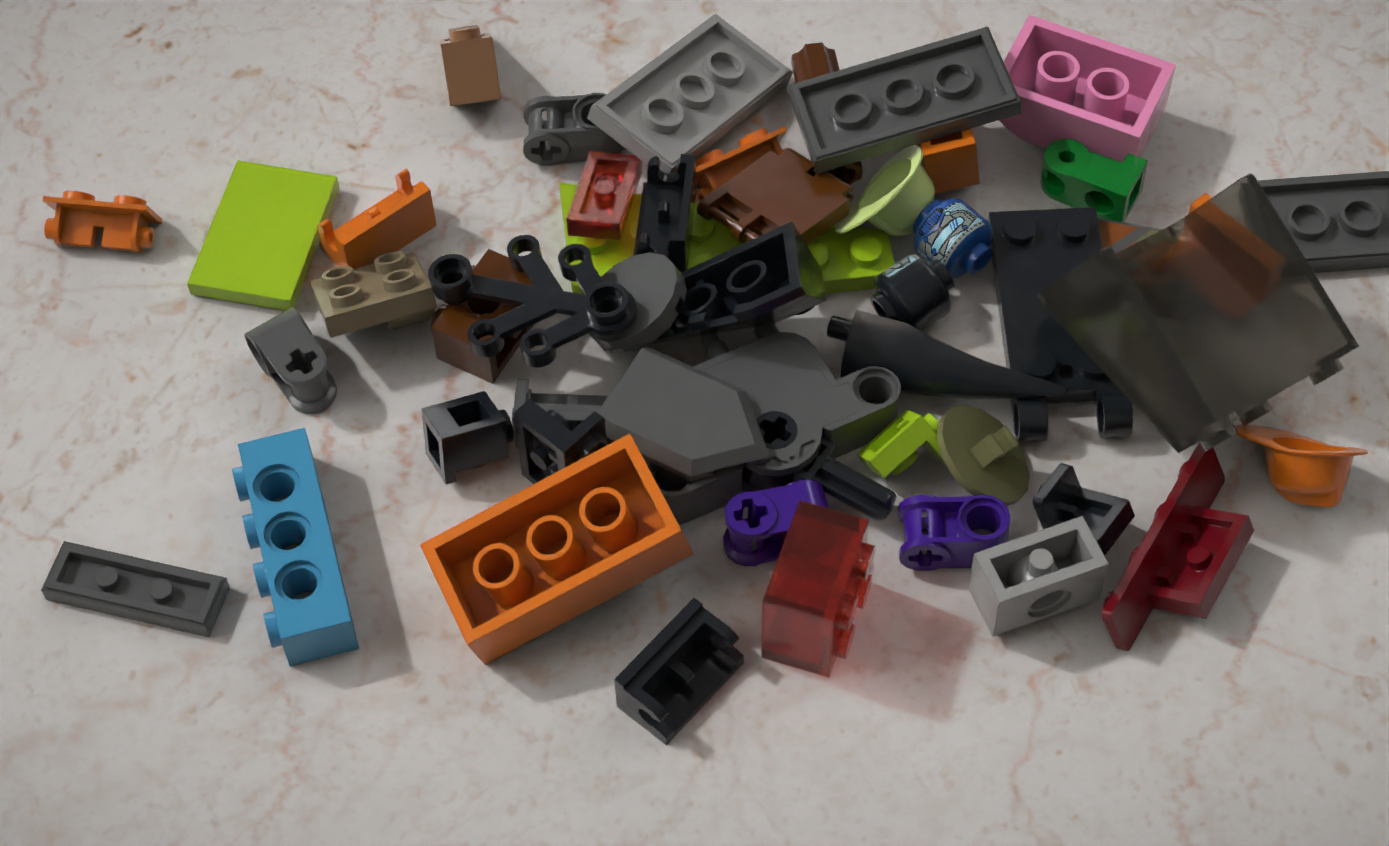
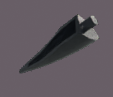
[827,310,1069,399]

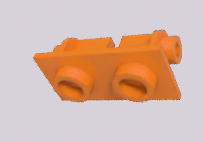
[696,126,789,202]
[43,191,162,253]

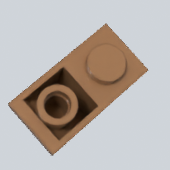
[440,25,502,106]

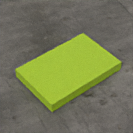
[187,160,340,311]

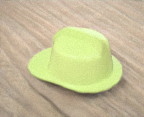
[834,145,935,237]

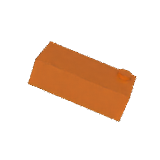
[420,433,694,665]

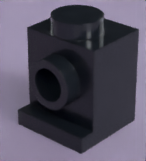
[421,391,514,484]

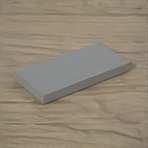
[587,14,793,174]

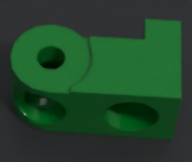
[1040,139,1148,222]

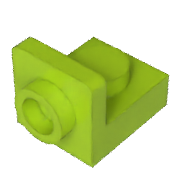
[856,409,945,478]

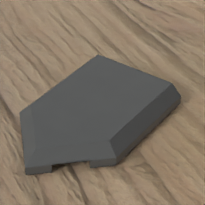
[597,347,770,481]

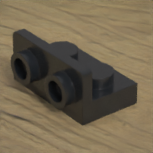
[513,399,607,484]

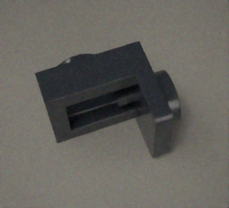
[1032,463,1135,556]

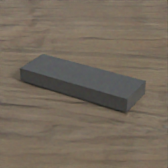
[41,541,230,637]

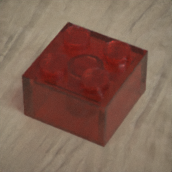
[761,500,876,678]

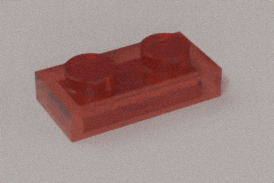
[566,151,642,240]

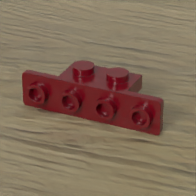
[1101,442,1254,651]

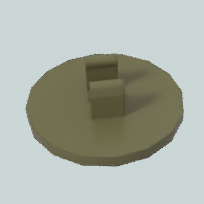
[936,405,1030,506]

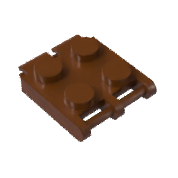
[697,148,854,246]

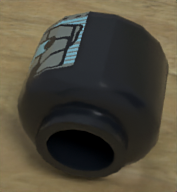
[870,254,955,331]

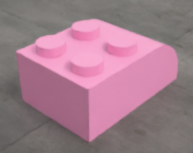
[999,15,1176,163]

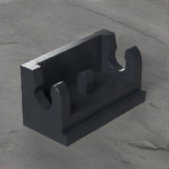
[633,154,697,272]
[614,598,744,745]

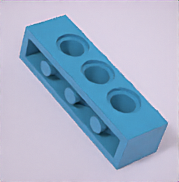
[232,428,359,667]

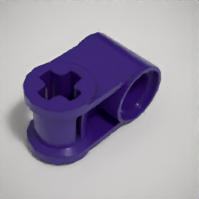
[723,480,838,566]
[898,495,1011,571]

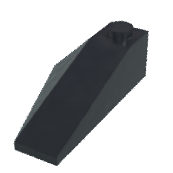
[604,221,826,351]

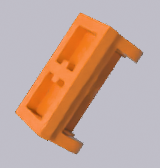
[318,169,437,269]

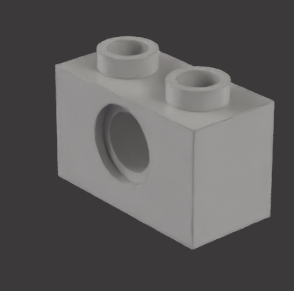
[968,516,1109,637]

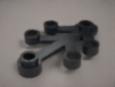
[428,235,637,368]

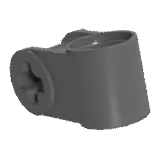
[523,93,622,165]
[244,307,337,414]

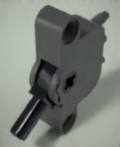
[648,324,901,525]

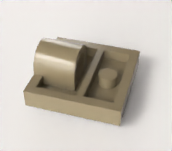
[310,251,437,338]

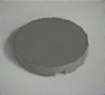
[588,252,687,352]

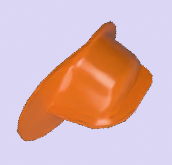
[1233,424,1368,507]

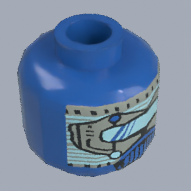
[913,198,993,278]

